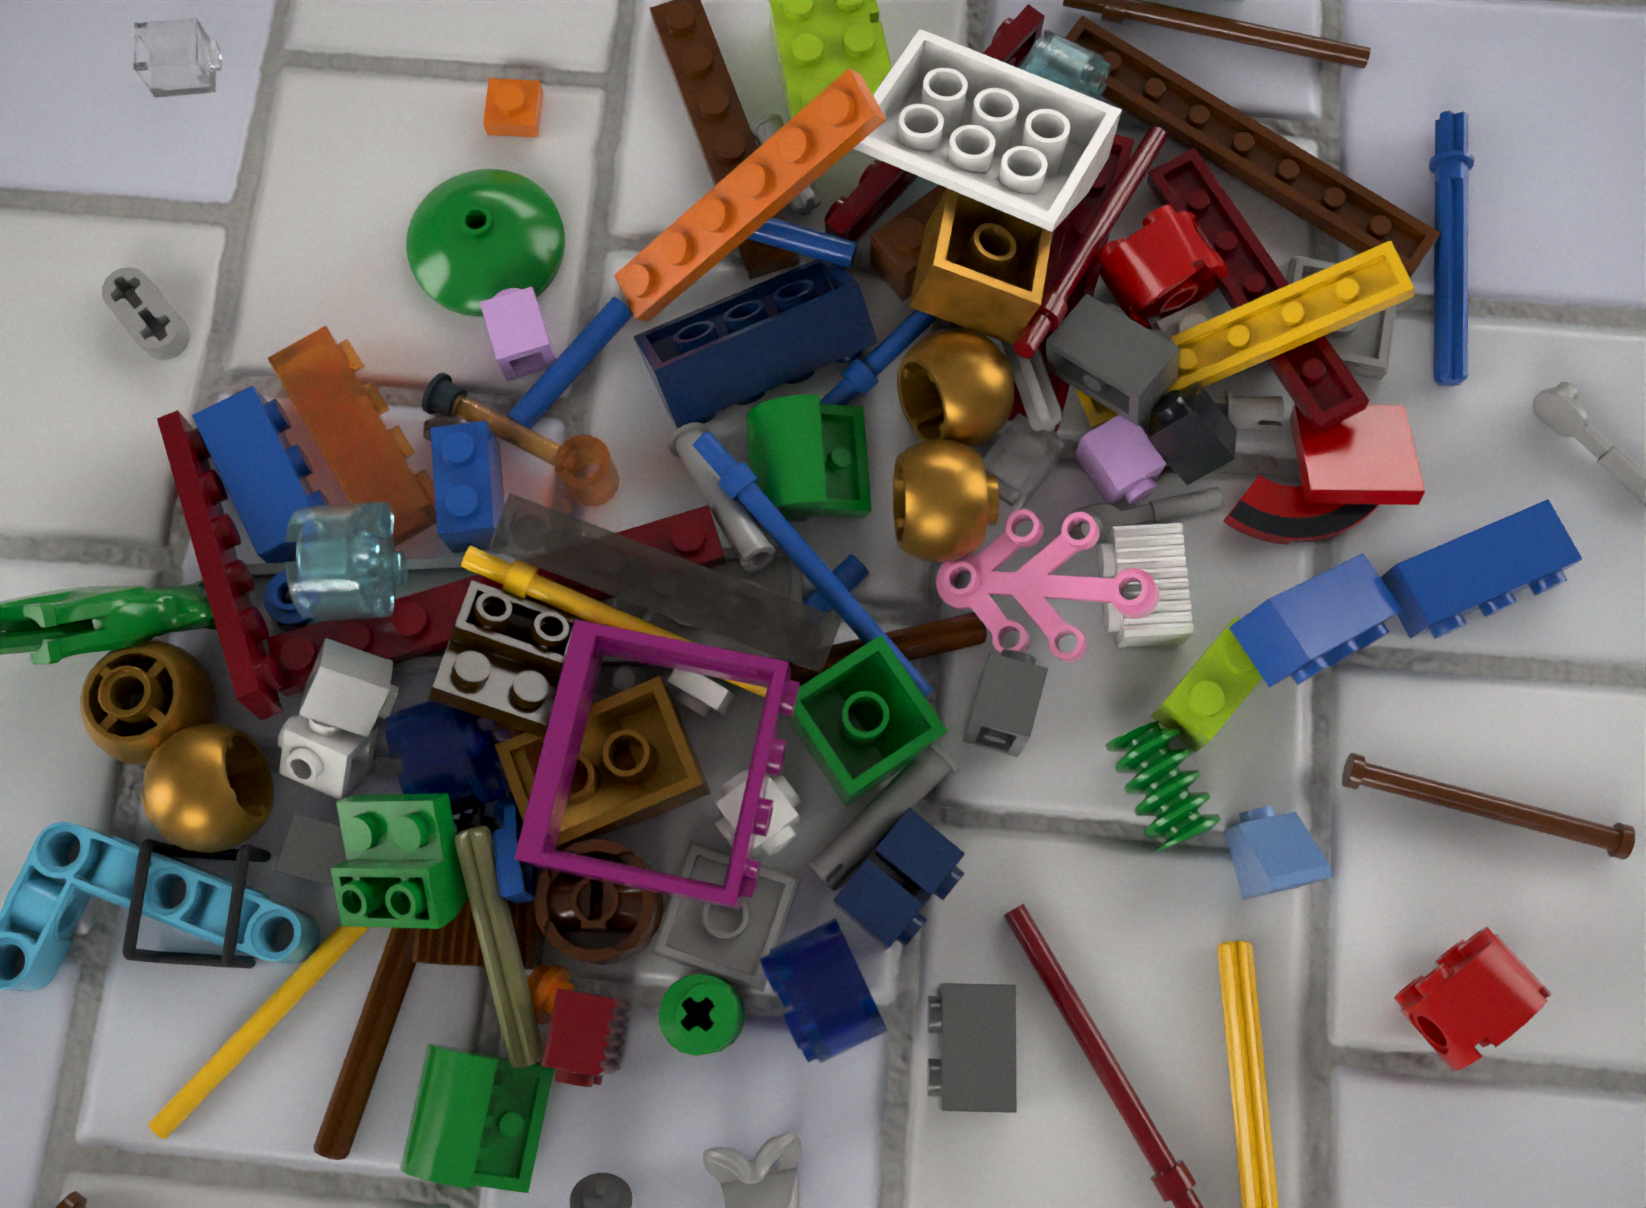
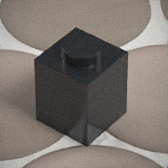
[1147,382,1237,485]

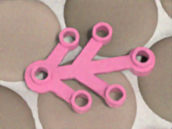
[936,509,1159,663]

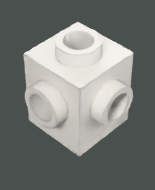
[278,715,378,800]
[715,769,802,858]

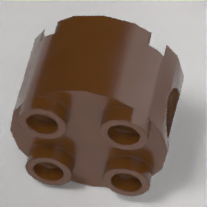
[534,839,663,965]

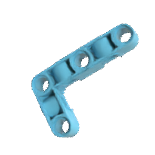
[0,822,320,991]

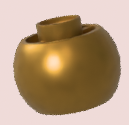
[897,328,1015,448]
[893,439,999,563]
[80,640,215,765]
[142,723,274,853]

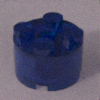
[385,700,506,816]
[760,918,888,1063]

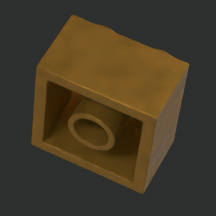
[909,188,1052,345]

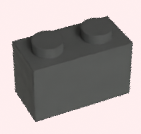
[1046,294,1180,426]
[962,649,1048,757]
[927,983,1017,1113]

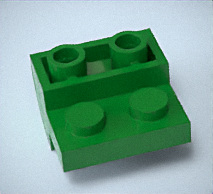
[746,394,871,522]
[331,793,468,929]
[400,1043,554,1193]

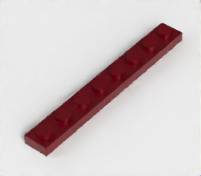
[267,505,726,697]

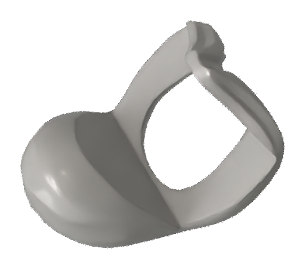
[703,1132,802,1208]

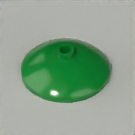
[406,169,565,317]

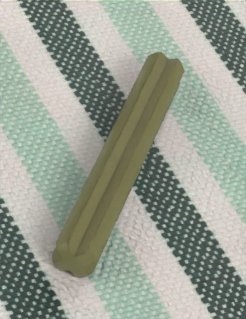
[454,826,544,1068]

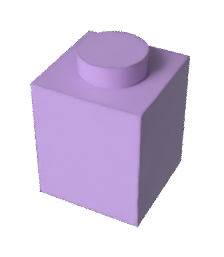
[480,287,557,381]
[1074,415,1166,506]

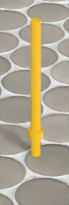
[461,545,767,698]
[148,924,370,1139]

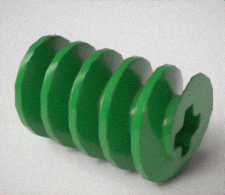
[1105,721,1221,853]
[658,973,745,1056]

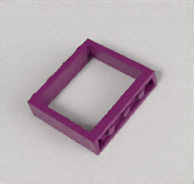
[514,619,799,910]

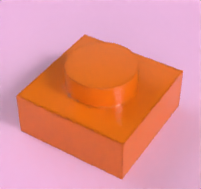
[483,78,544,137]

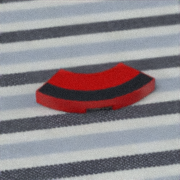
[1223,475,1379,545]

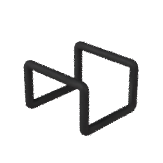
[123,839,271,969]

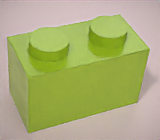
[1151,617,1263,753]

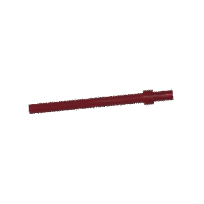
[1013,126,1167,359]
[1003,904,1204,1208]

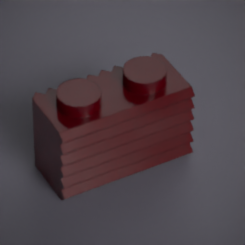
[541,988,633,1087]

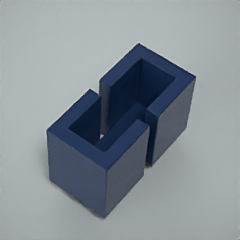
[833,808,965,950]

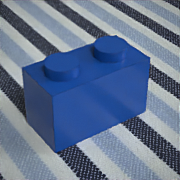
[430,421,508,553]

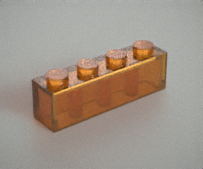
[268,326,436,553]

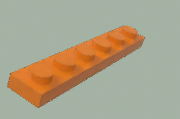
[614,68,886,322]

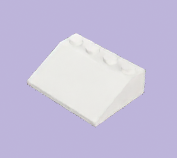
[853,29,1122,232]

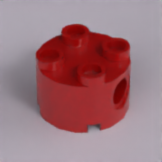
[1096,204,1228,329]
[1394,926,1551,1071]

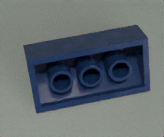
[633,259,878,429]

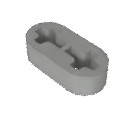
[102,267,189,360]

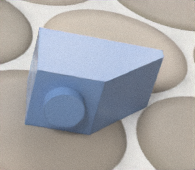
[1225,806,1333,899]

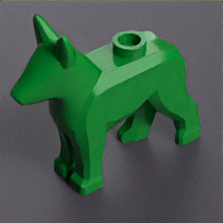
[0,580,217,664]

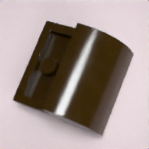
[428,580,584,738]

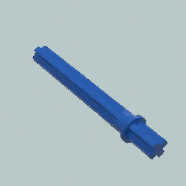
[1429,110,1474,386]

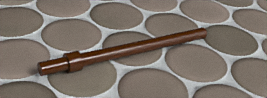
[1062,0,1371,69]

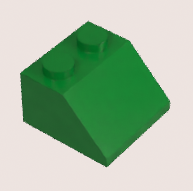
[785,635,948,807]

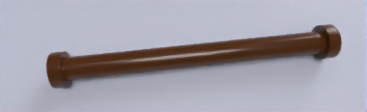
[1342,753,1635,860]

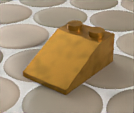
[495,676,711,850]

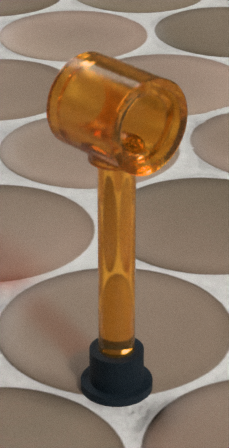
[422,373,619,506]

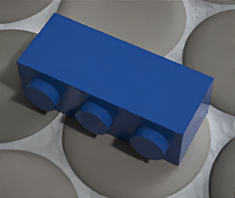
[192,385,337,563]
[1380,499,1582,639]
[1229,553,1403,688]

